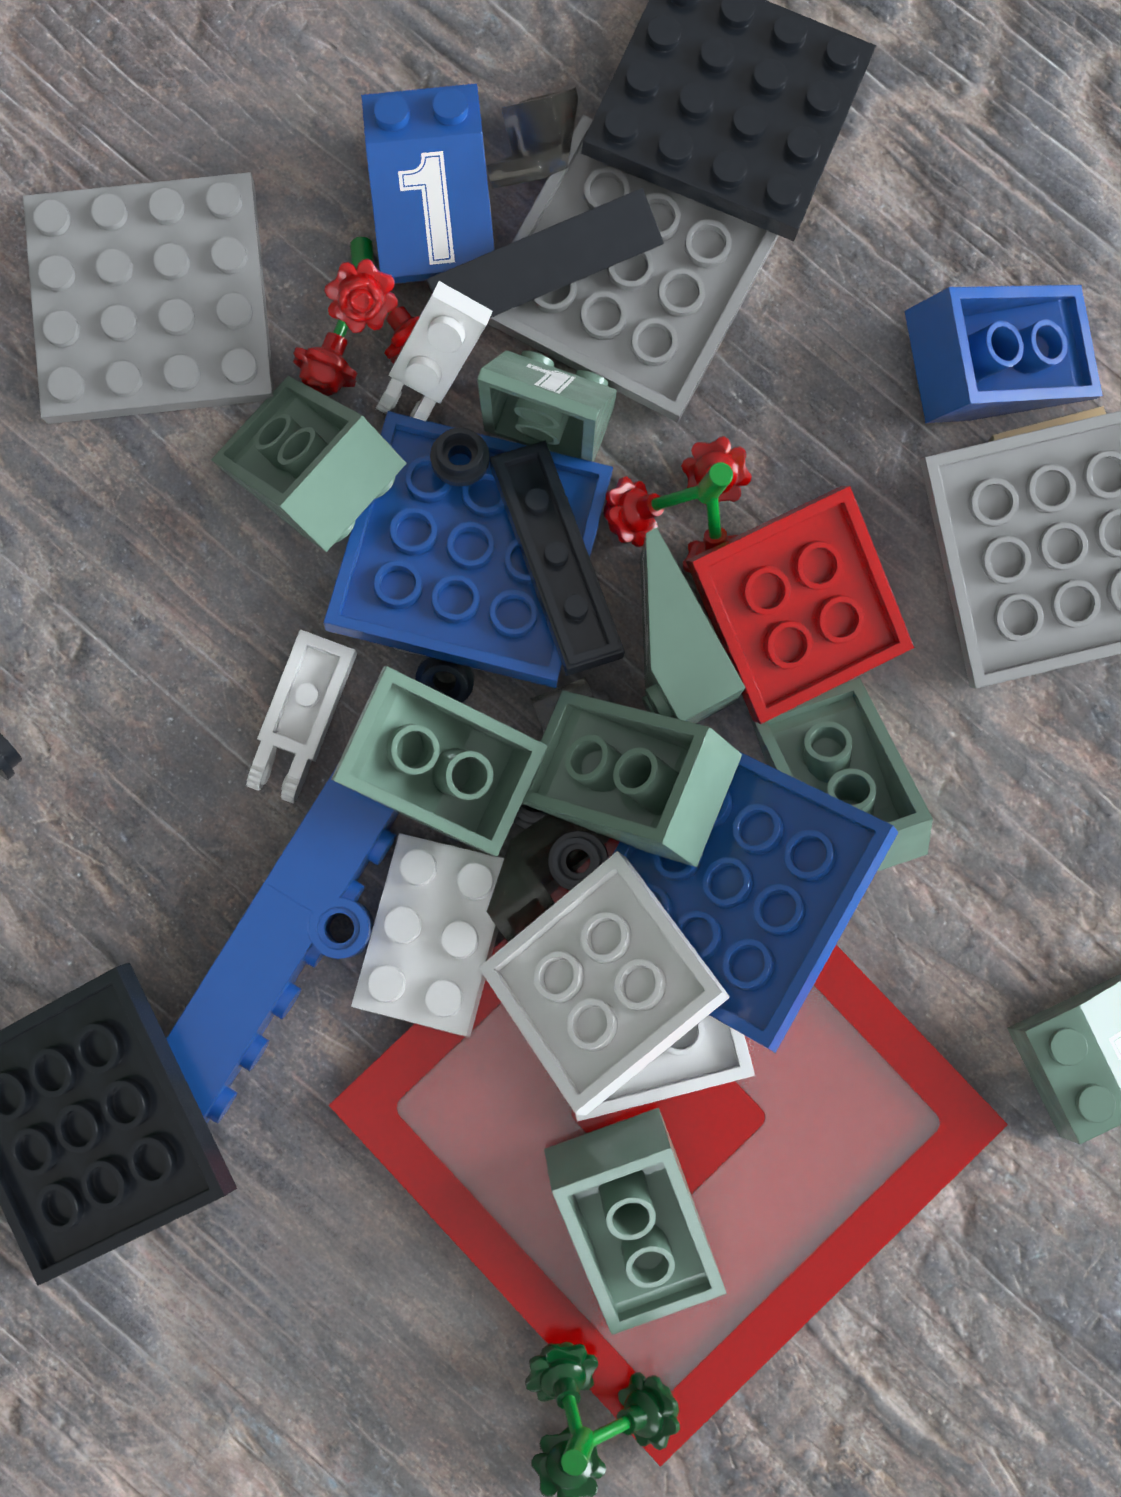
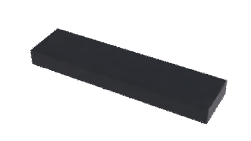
[426,188,664,318]
[489,440,625,676]

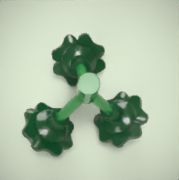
[525,1342,680,1497]

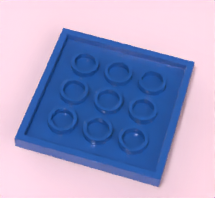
[323,411,613,688]
[613,752,899,1053]

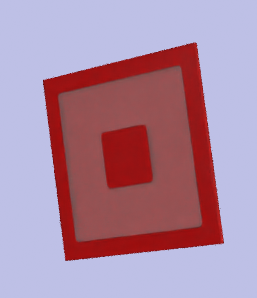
[328,838,1008,1467]

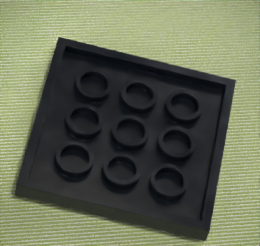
[581,0,877,242]
[0,962,237,1286]

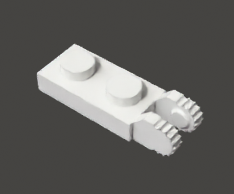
[376,281,493,421]
[246,629,357,804]

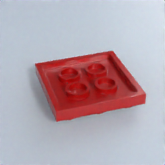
[686,486,914,724]

